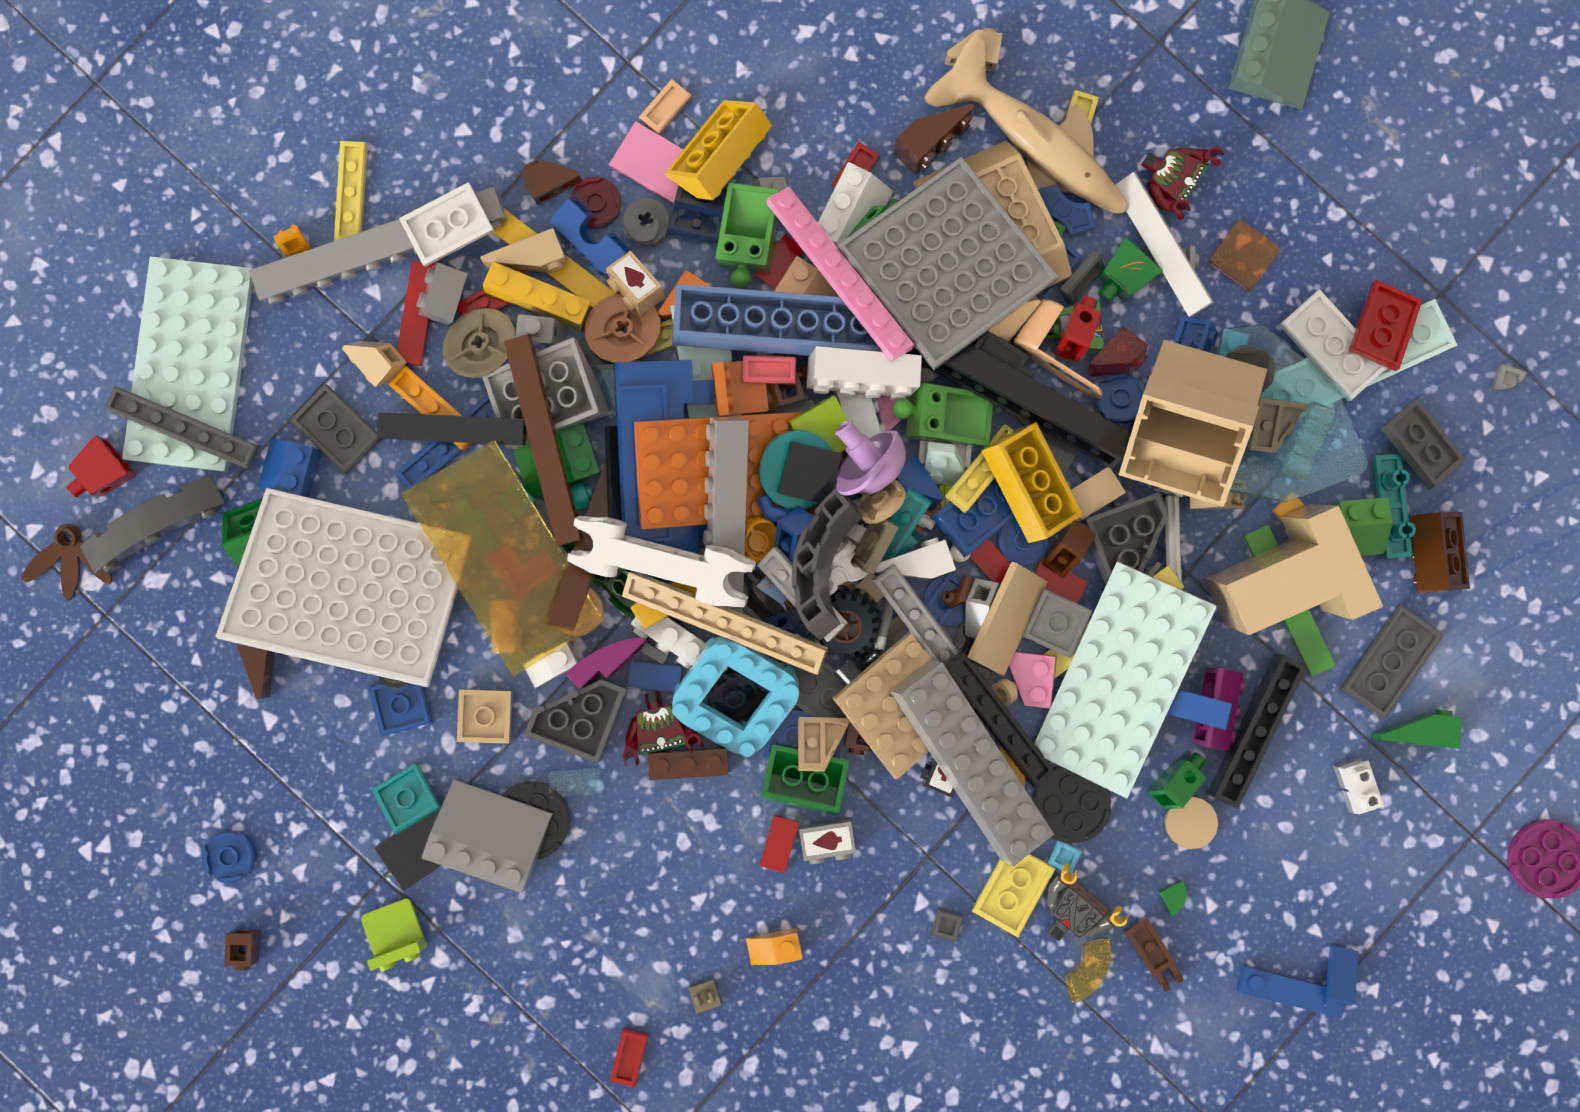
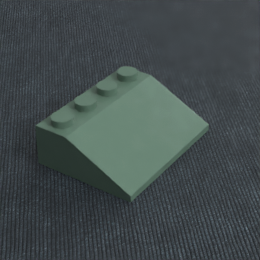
[1228,0,1330,110]

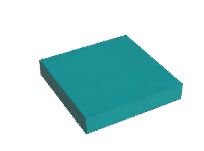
[371,762,442,835]

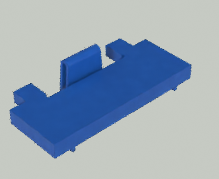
[615,360,715,554]

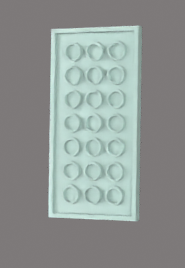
[122,257,253,472]
[1034,562,1217,798]

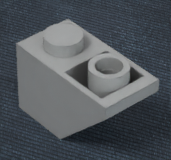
[965,578,1000,639]

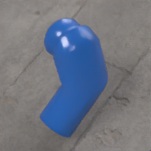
[756,493,791,523]

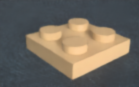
[457,689,513,744]

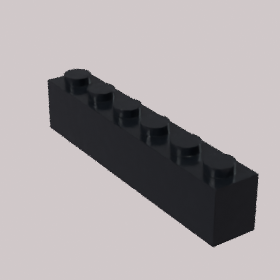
[1206,654,1307,809]

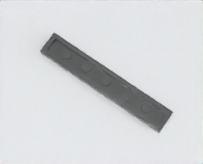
[104,386,260,470]

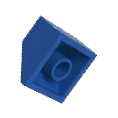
[258,438,322,498]

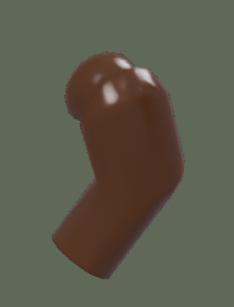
[941,575,975,607]

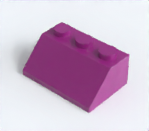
[1192,667,1245,751]

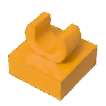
[274,224,311,258]

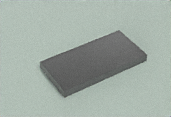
[1339,604,1444,719]

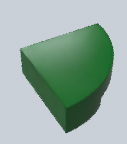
[1158,880,1186,916]

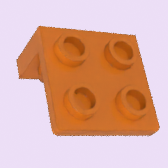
[711,361,769,417]

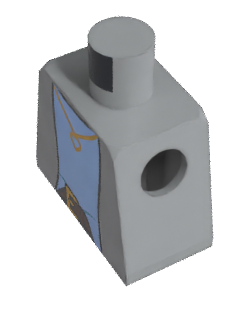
[515,314,567,350]

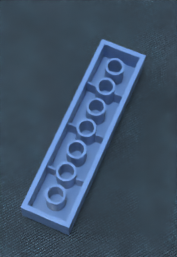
[672,284,883,356]

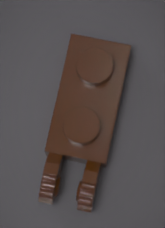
[1123,916,1184,992]

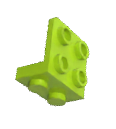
[361,898,427,972]

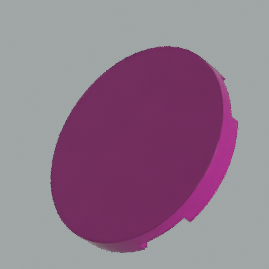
[1507,819,1580,899]

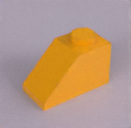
[746,927,803,965]

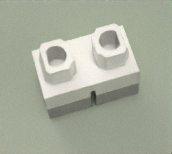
[1333,757,1384,814]

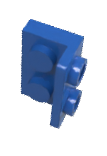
[1173,315,1218,352]

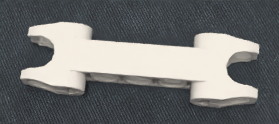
[567,516,756,607]

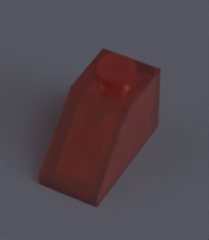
[1088,327,1148,376]

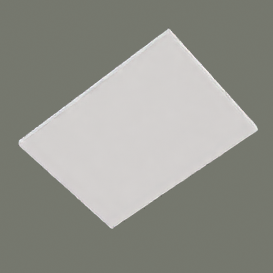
[216,488,473,687]

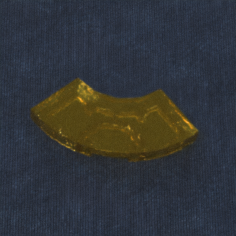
[1064,937,1111,1004]

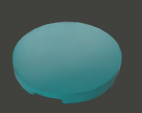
[758,430,833,509]

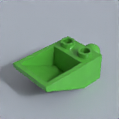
[715,183,780,289]
[892,383,993,446]

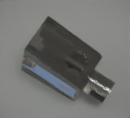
[744,570,794,619]

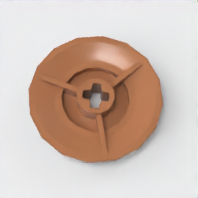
[585,294,661,364]

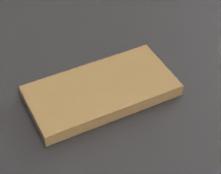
[967,562,1048,676]

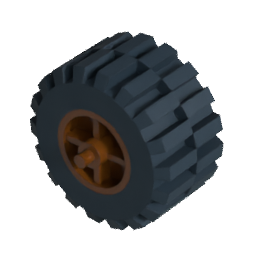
[815,587,881,658]

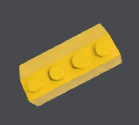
[664,100,772,200]

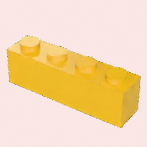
[483,261,590,331]

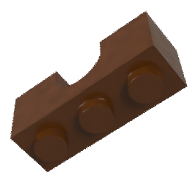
[648,747,729,780]

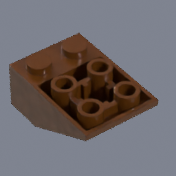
[893,103,975,175]

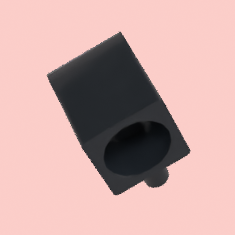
[833,649,881,686]

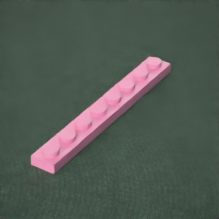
[767,187,914,362]

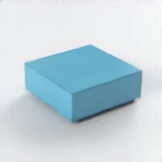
[1047,840,1082,873]

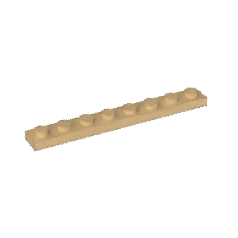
[622,570,828,675]

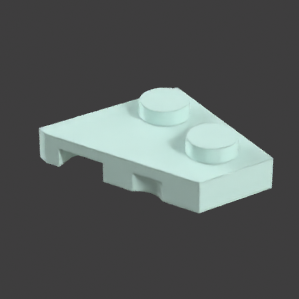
[924,442,965,486]

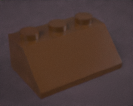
[1410,512,1470,593]

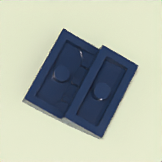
[668,185,727,244]

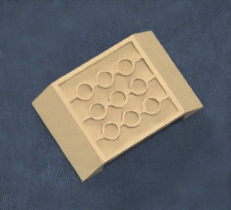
[913,140,1072,288]

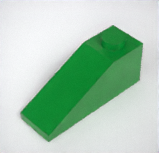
[1372,709,1462,749]

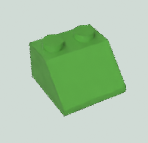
[1333,497,1393,556]

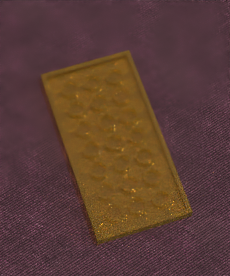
[401,440,604,677]

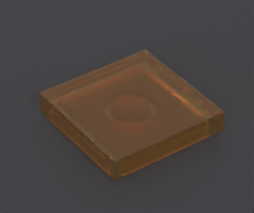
[1208,219,1281,291]

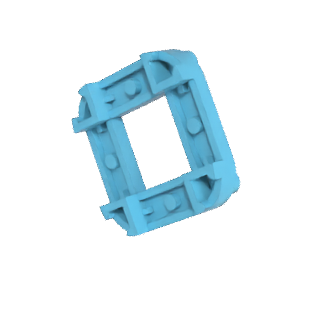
[672,636,799,757]

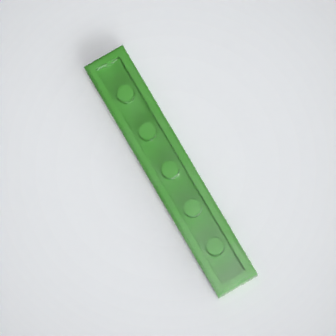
[1243,525,1336,676]

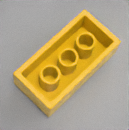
[981,422,1083,543]

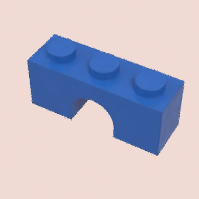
[549,197,632,275]

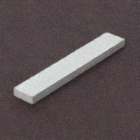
[1115,172,1214,317]

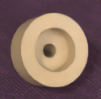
[991,679,1018,707]

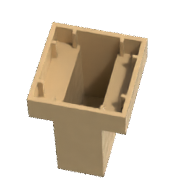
[1119,340,1267,507]
[1204,504,1383,635]

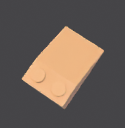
[774,256,840,297]

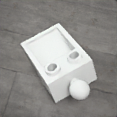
[874,537,971,580]

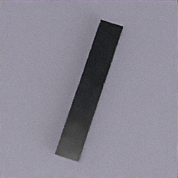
[377,412,527,446]
[945,652,1055,788]

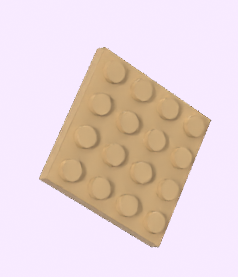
[833,631,932,779]

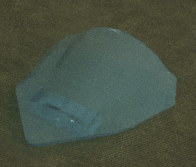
[1215,324,1368,502]

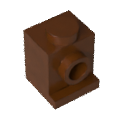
[224,929,260,971]

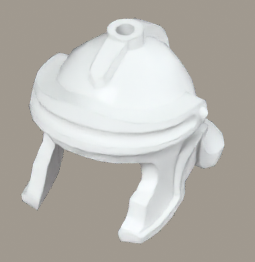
[829,539,869,595]

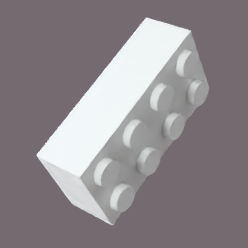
[806,346,922,400]

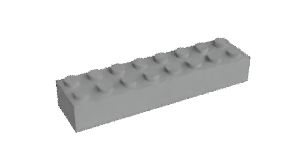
[890,660,1054,866]

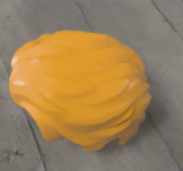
[744,516,777,563]

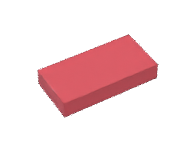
[742,356,796,384]

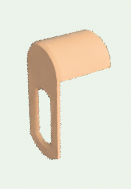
[1014,299,1103,399]

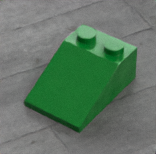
[513,423,602,498]

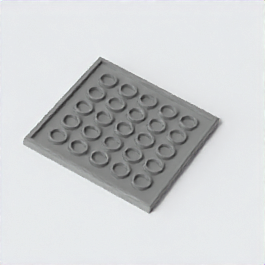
[837,157,1059,371]

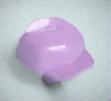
[836,421,906,496]

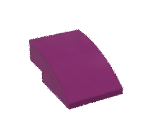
[565,637,649,689]

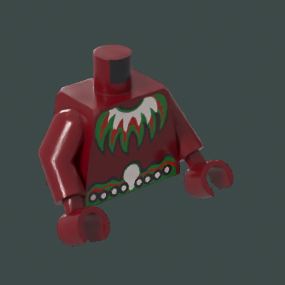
[1141,146,1225,220]
[622,691,704,766]

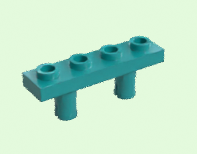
[1372,453,1416,559]

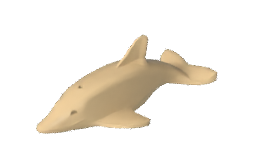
[924,33,1127,214]

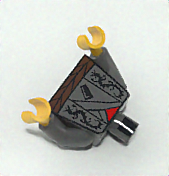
[1047,864,1129,942]

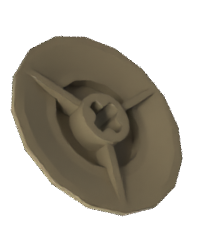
[443,308,516,378]

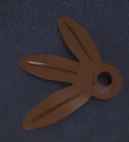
[21,524,113,600]

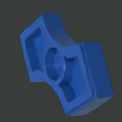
[1038,184,1096,235]

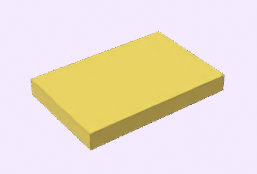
[972,854,1056,937]

